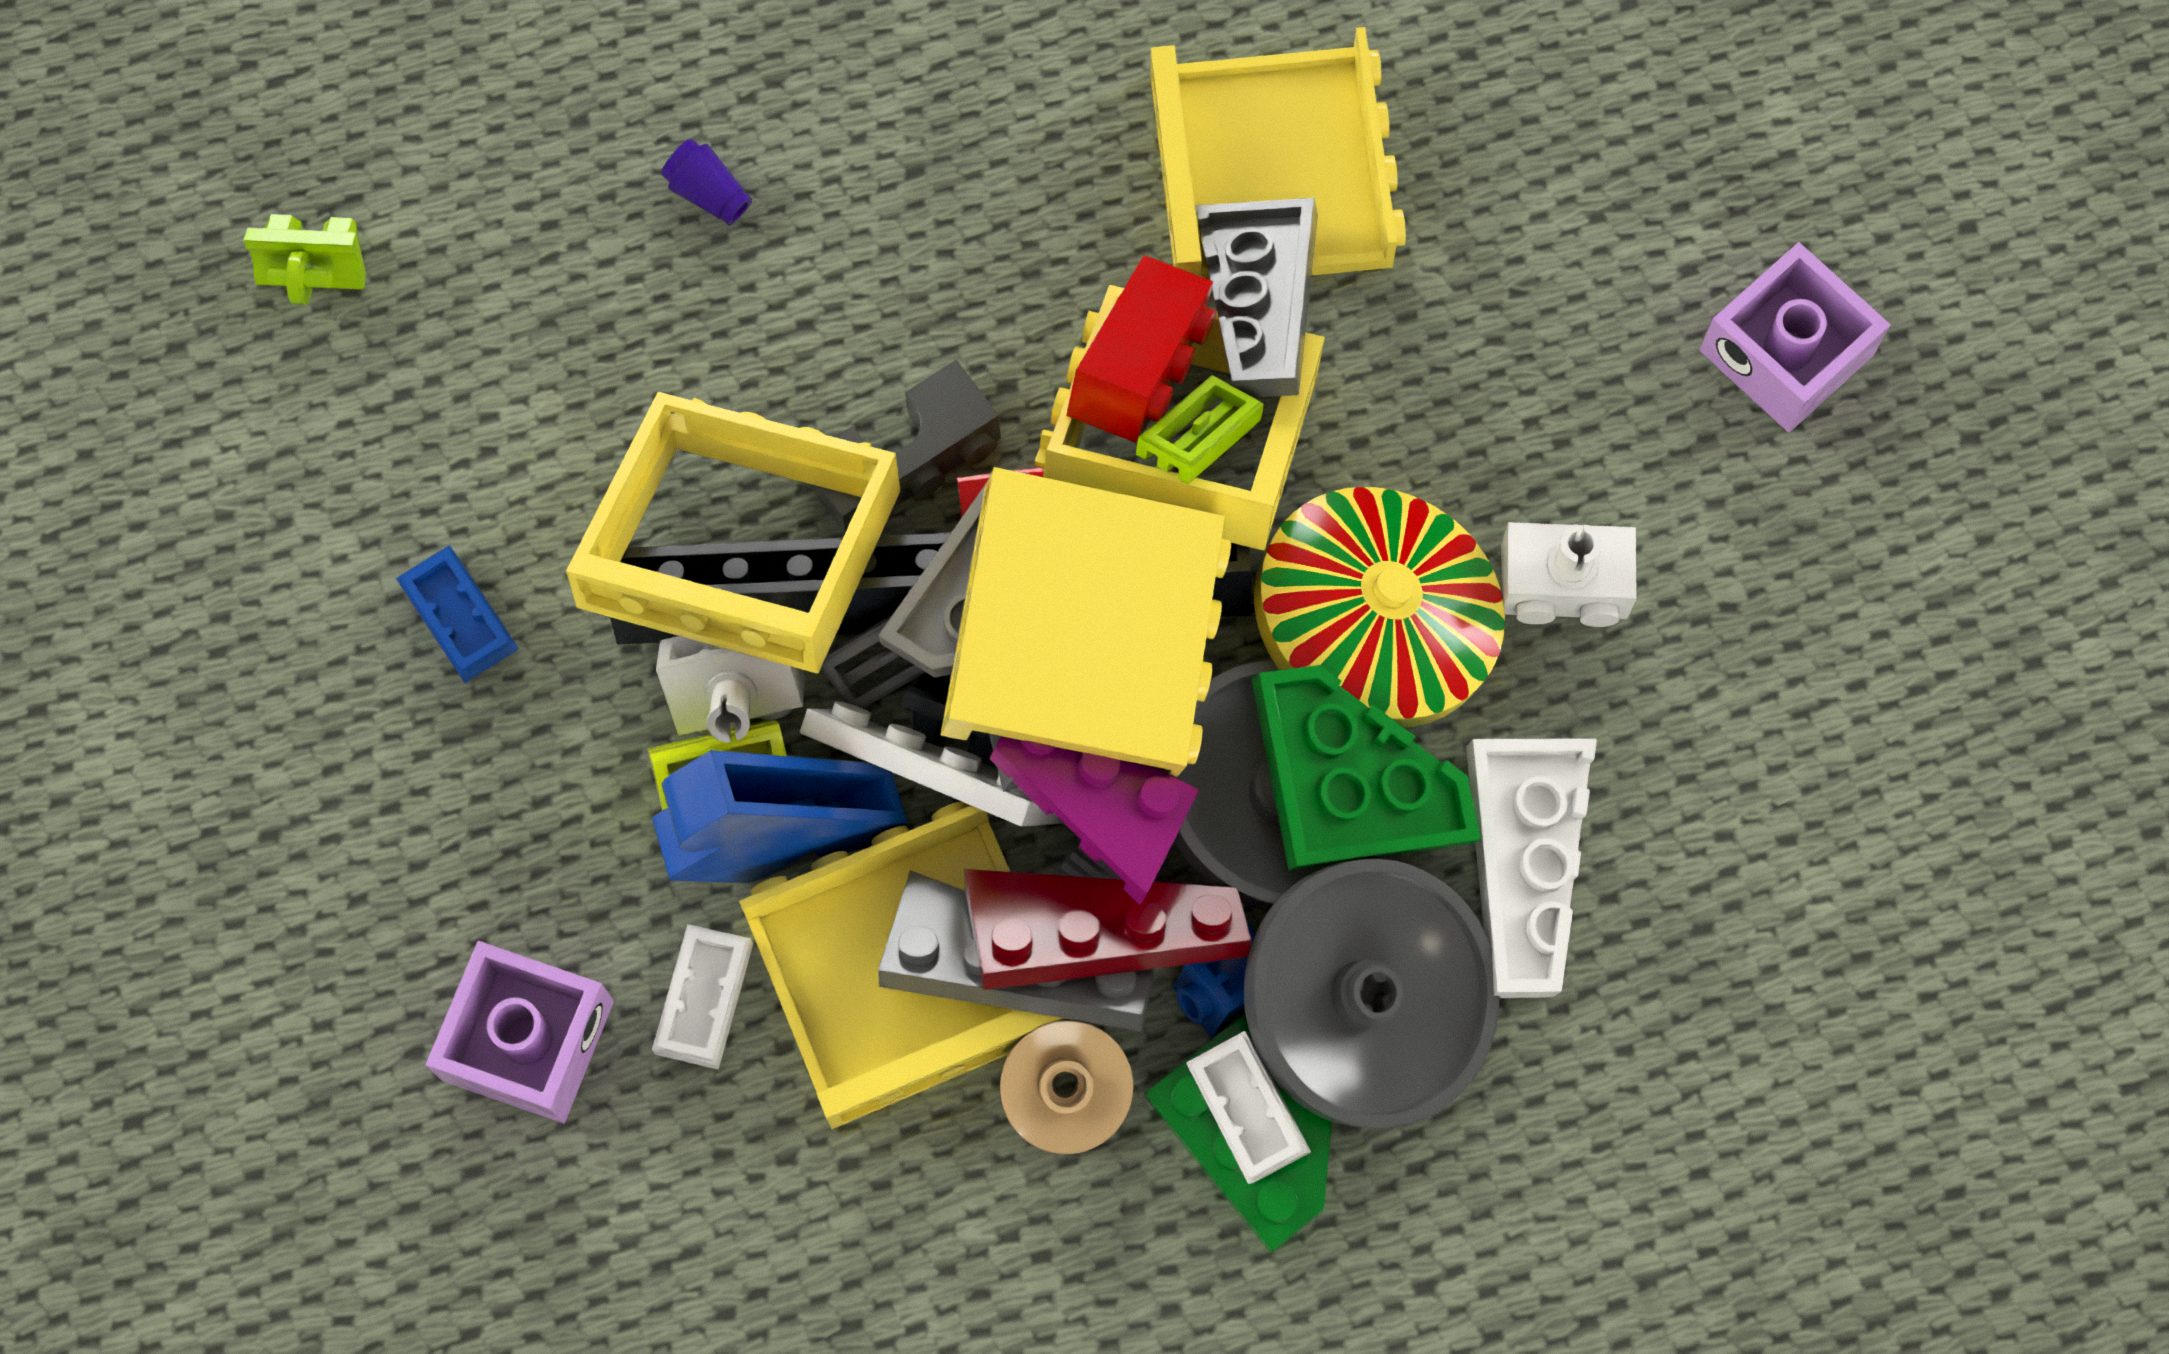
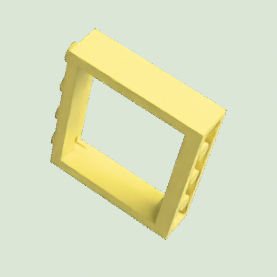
[1034,285,1325,551]
[566,392,900,674]

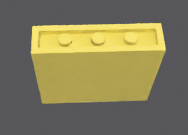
[1150,27,1406,280]
[941,467,1231,778]
[739,801,1072,1129]

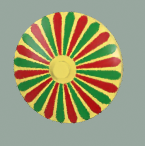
[1254,487,1505,728]

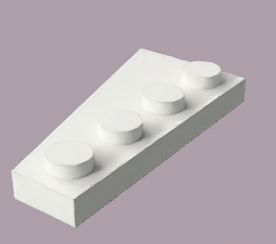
[799,701,1064,827]
[1466,739,1597,998]

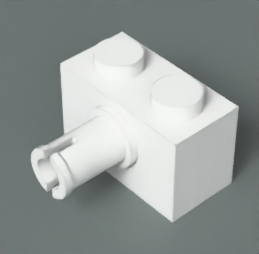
[1501,522,1636,627]
[656,636,805,743]

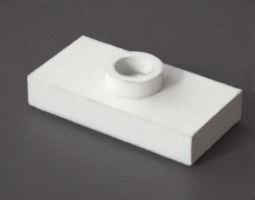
[652,924,753,1070]
[1186,1031,1311,1184]

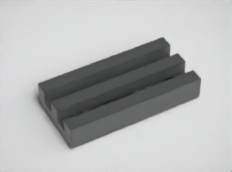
[821,614,925,708]

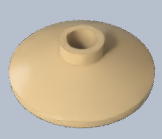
[1000,1020,1133,1154]

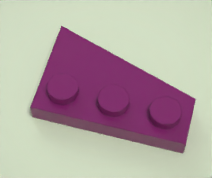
[990,736,1199,905]

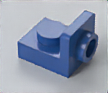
[1173,922,1256,1037]

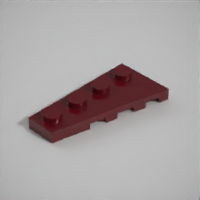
[964,869,1251,990]

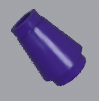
[661,139,752,226]

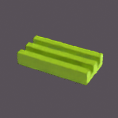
[1136,375,1264,484]

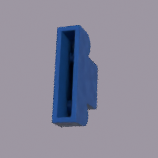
[652,750,908,883]

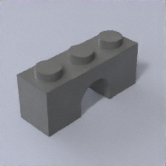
[808,359,1001,534]

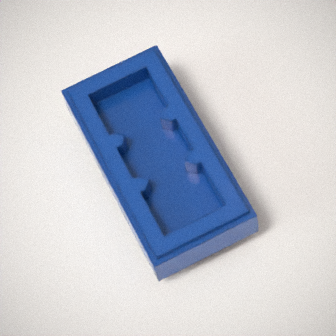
[396,545,519,683]

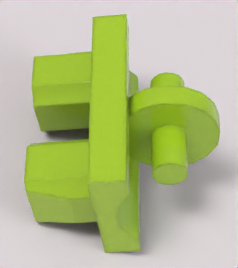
[243,214,366,305]

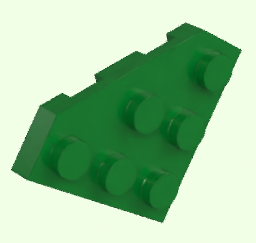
[1251,665,1481,871]
[1144,1013,1332,1253]

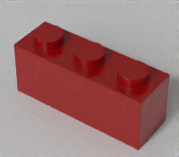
[1066,255,1216,443]

